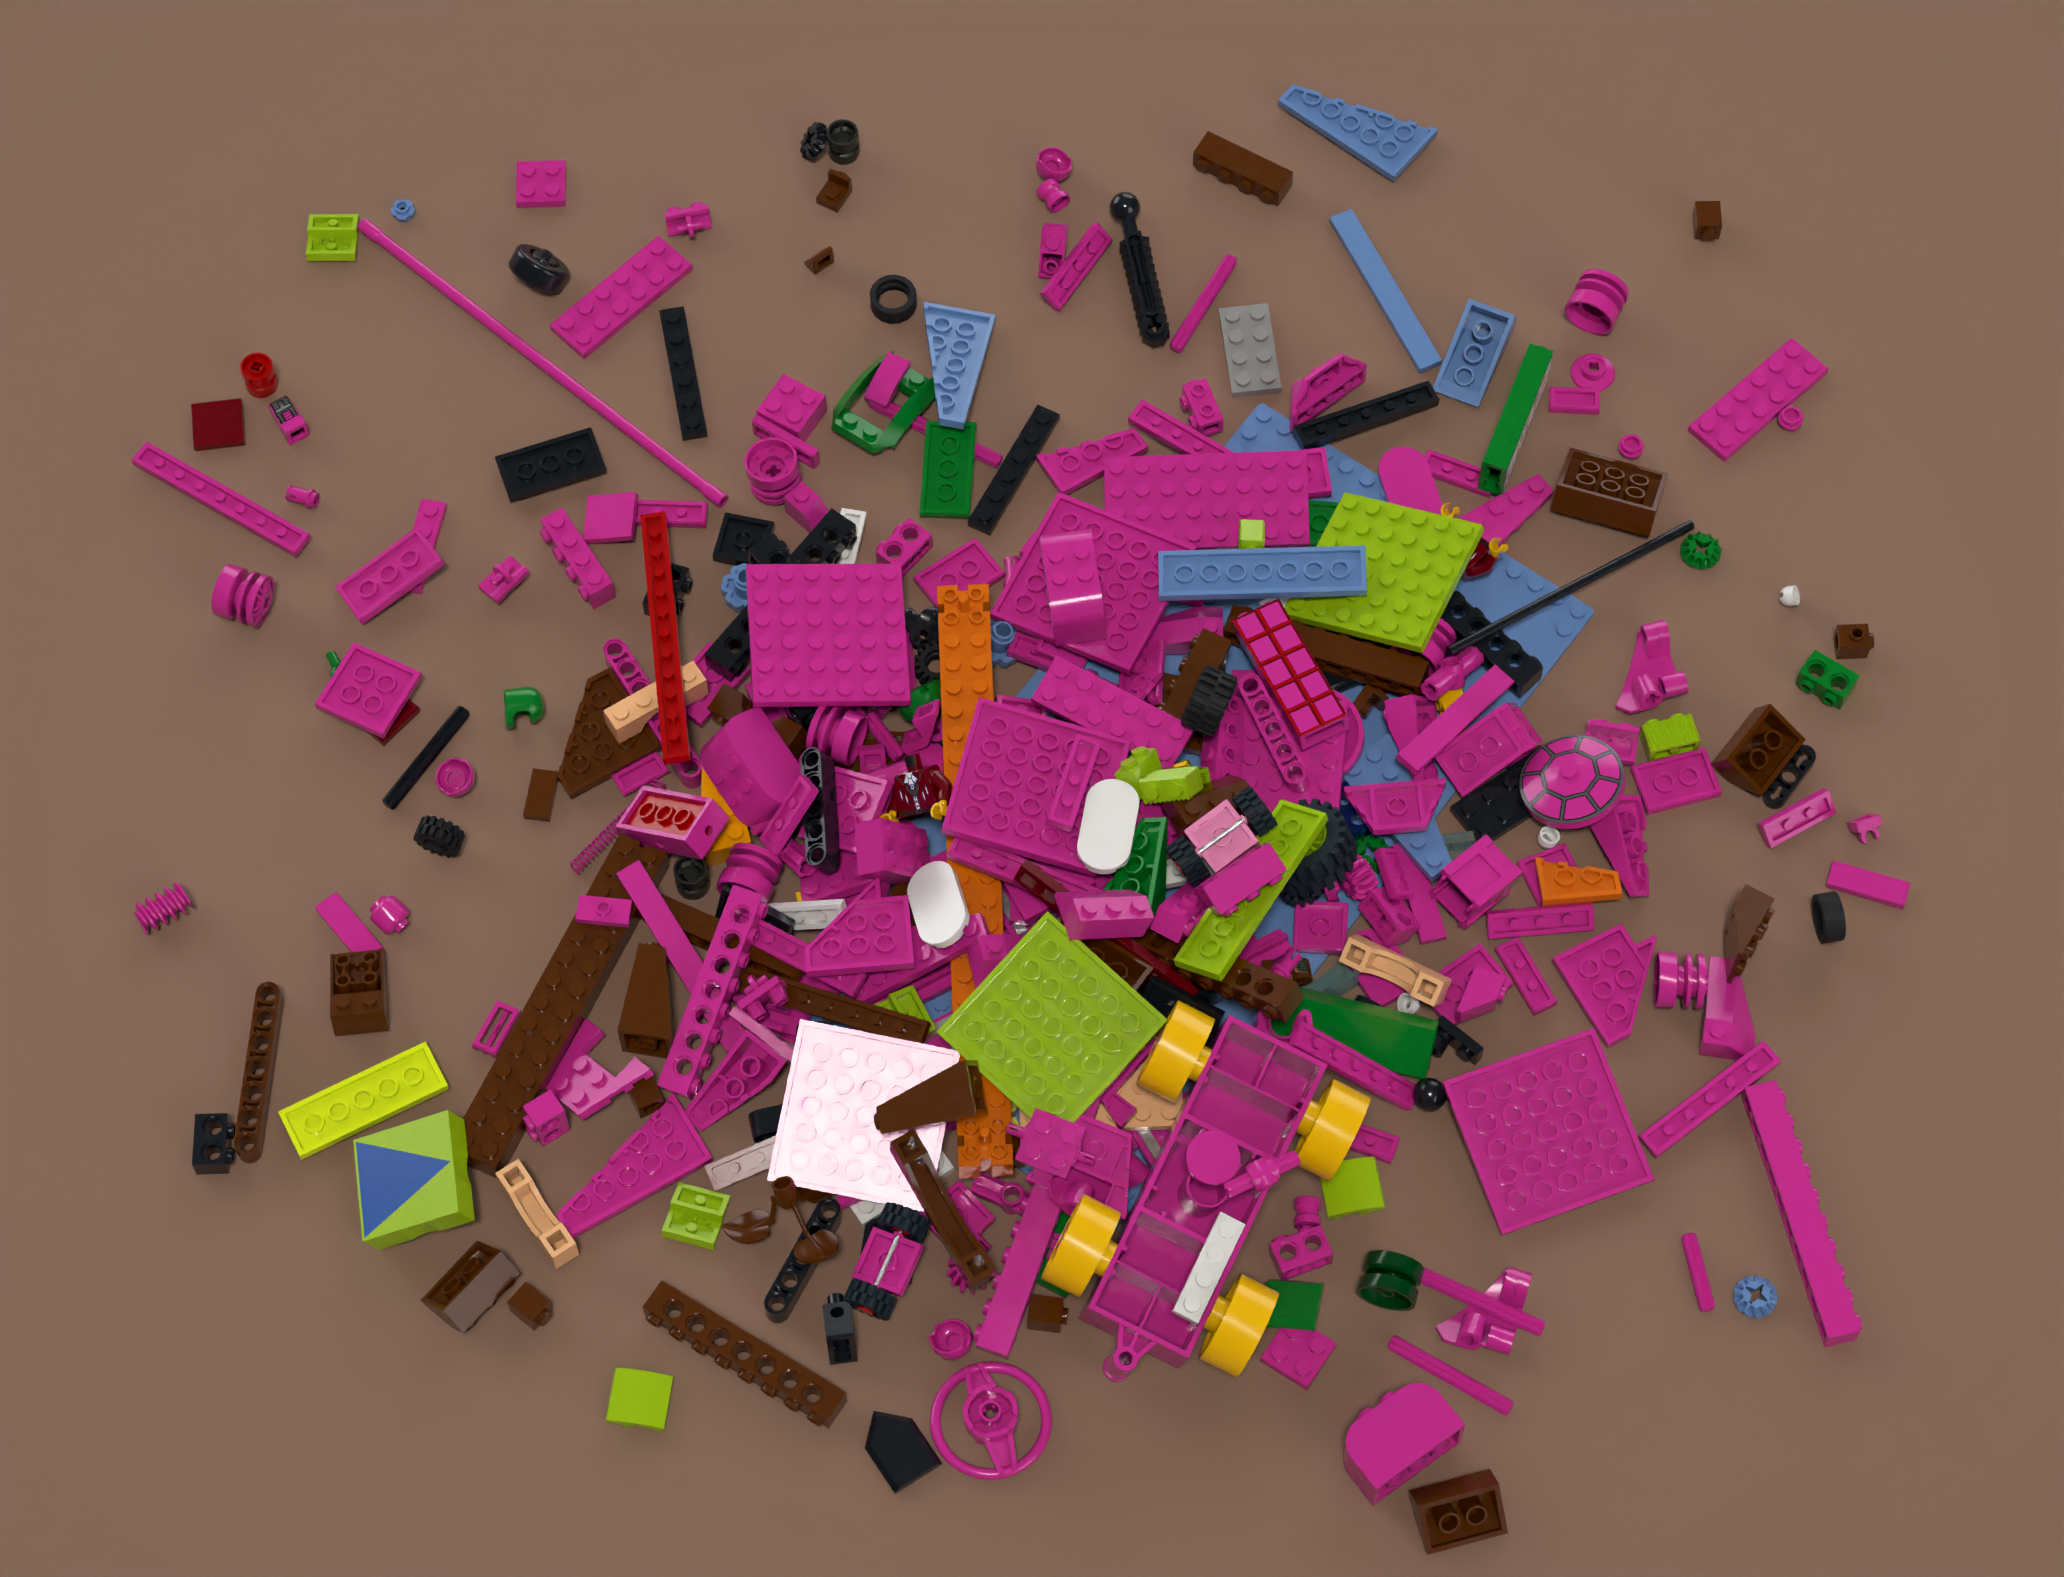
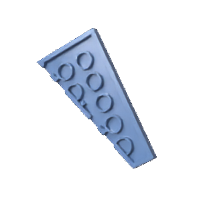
[1278,84,1438,182]
[923,302,996,430]
[1343,732,1452,882]

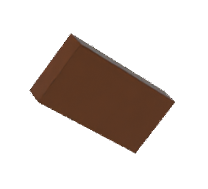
[523,768,558,822]

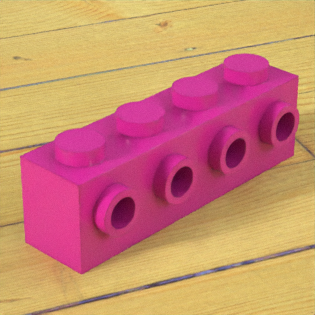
[539,508,616,610]
[1200,695,1244,781]
[1150,878,1208,943]

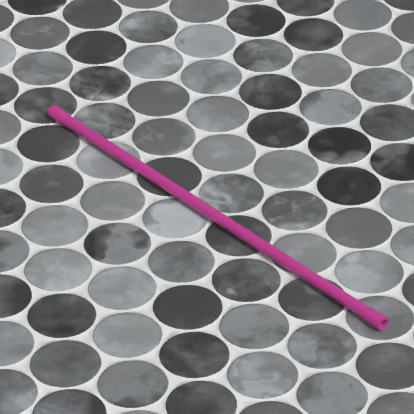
[358,218,729,508]

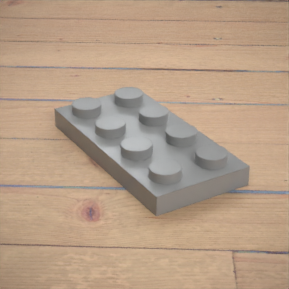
[1218,303,1282,398]

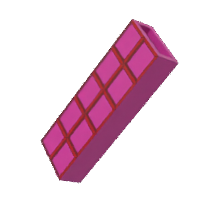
[1232,598,1349,750]

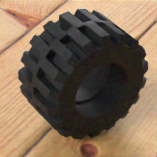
[1181,665,1237,737]

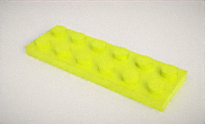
[278,1041,449,1160]

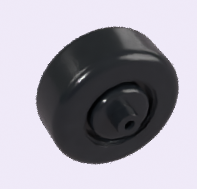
[508,244,569,293]

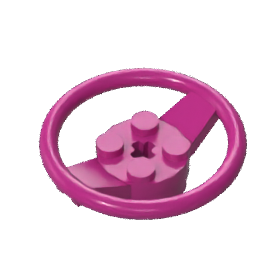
[930,1362,1052,1480]

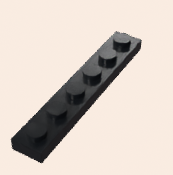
[659,306,707,441]
[1292,380,1440,450]
[968,404,1060,536]

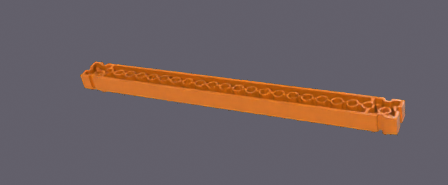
[937,584,1014,1179]

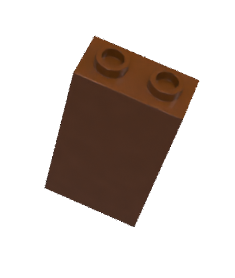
[617,942,674,1059]
[874,1060,988,1134]

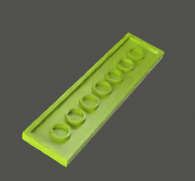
[1174,799,1328,982]

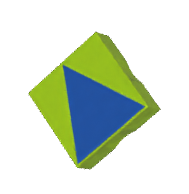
[353,1110,475,1250]

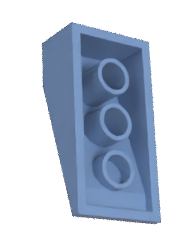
[1433,299,1517,408]

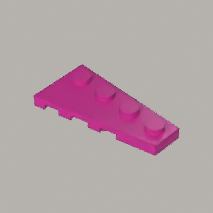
[1036,428,1148,495]
[1458,473,1554,547]

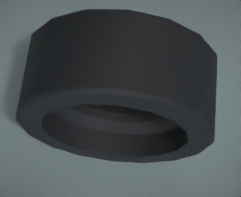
[870,275,917,324]
[1812,891,1846,944]

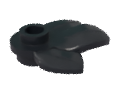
[905,606,939,650]

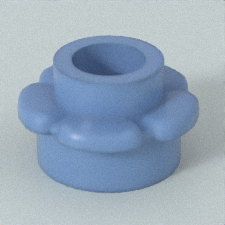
[390,199,415,222]

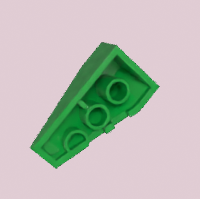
[1104,817,1168,926]

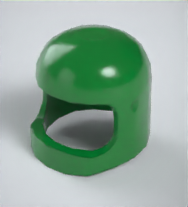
[504,687,544,729]

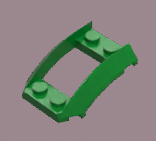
[831,351,935,453]

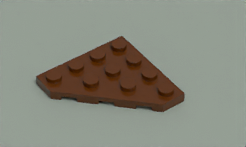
[557,667,661,799]

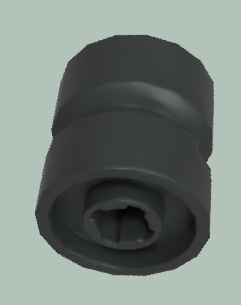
[827,119,860,165]
[673,856,710,900]

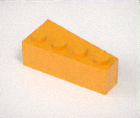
[701,767,752,867]

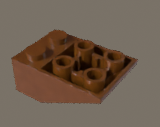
[1723,884,1775,984]
[330,949,389,1036]

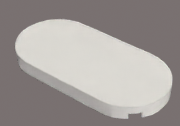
[1077,779,1139,874]
[907,861,970,948]

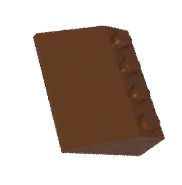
[1551,447,1668,537]

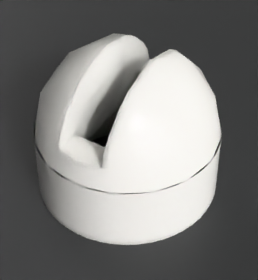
[1779,585,1800,606]
[1537,826,1560,849]
[1397,993,1420,1014]

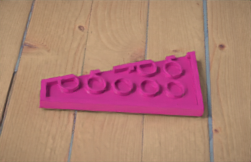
[846,913,990,1004]
[556,1093,713,1238]

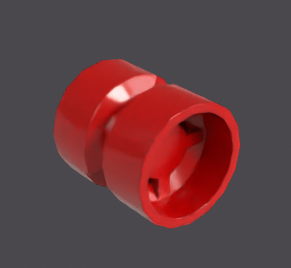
[240,352,278,398]

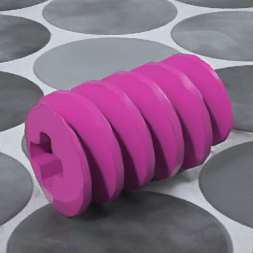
[133,882,193,935]

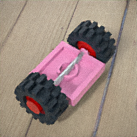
[1165,786,1278,887]

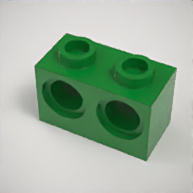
[1795,650,1860,710]

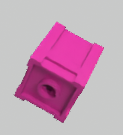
[1429,834,1523,930]

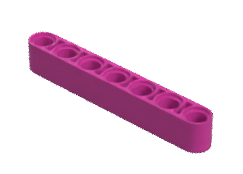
[603,638,702,789]

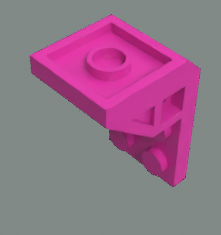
[1435,703,1545,797]

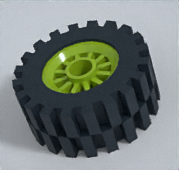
[1281,799,1357,898]

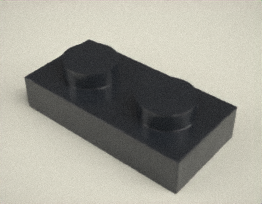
[1437,1015,1484,1065]

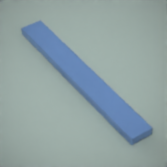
[1329,209,1442,374]

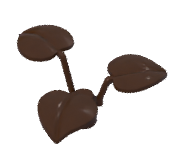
[721,1176,839,1263]

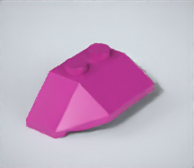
[1290,353,1367,431]

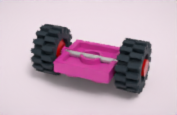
[843,1202,931,1321]

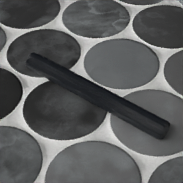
[382,706,470,809]

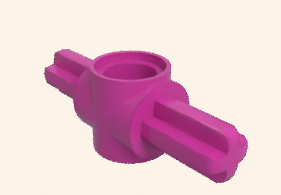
[1223,1151,1301,1198]

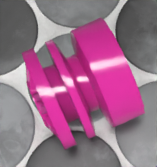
[1564,269,1629,335]
[744,437,802,505]
[211,564,274,627]
[1390,618,1457,677]
[806,706,869,767]
[716,842,783,903]
[1653,952,1708,1009]

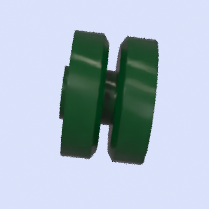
[1357,1250,1424,1311]

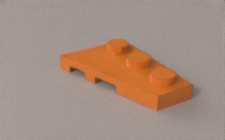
[1534,857,1622,906]

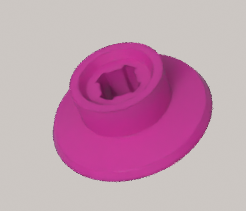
[1570,354,1615,391]

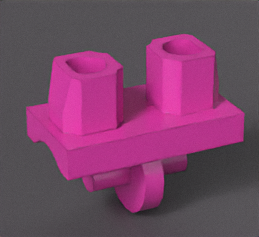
[664,201,712,238]
[478,555,529,604]
[737,974,790,1022]

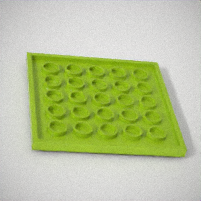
[1284,492,1485,653]
[937,911,1168,1123]

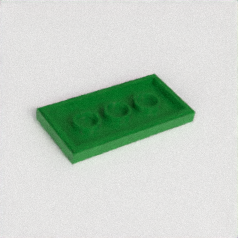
[919,421,977,519]

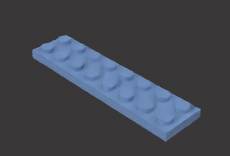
[1158,545,1367,601]

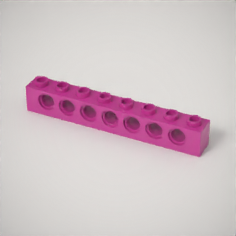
[657,885,769,1100]

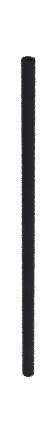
[1446,520,1694,656]

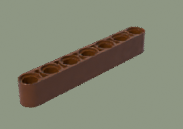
[639,893,805,982]
[234,981,284,1163]

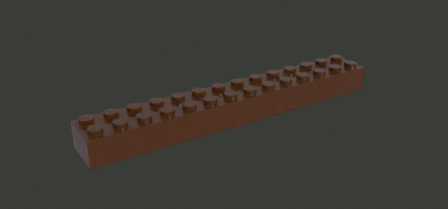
[463,833,670,1178]

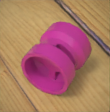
[1036,178,1070,213]
[1294,1196,1321,1230]

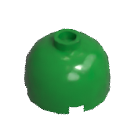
[896,679,941,722]

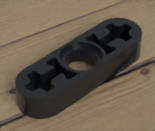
[1762,745,1816,809]

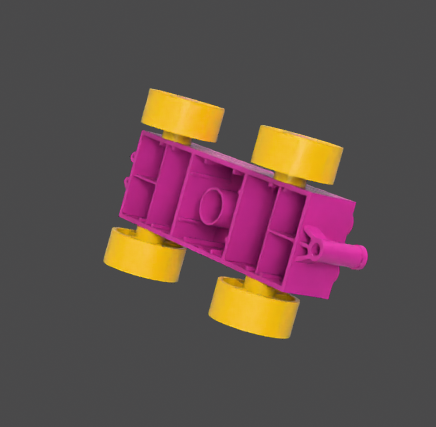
[1041,1000,1371,1382]

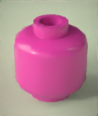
[370,895,409,934]

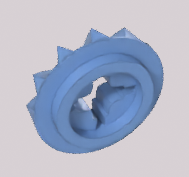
[1733,1274,1778,1318]

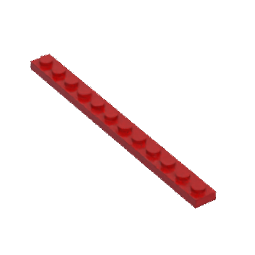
[640,511,691,765]

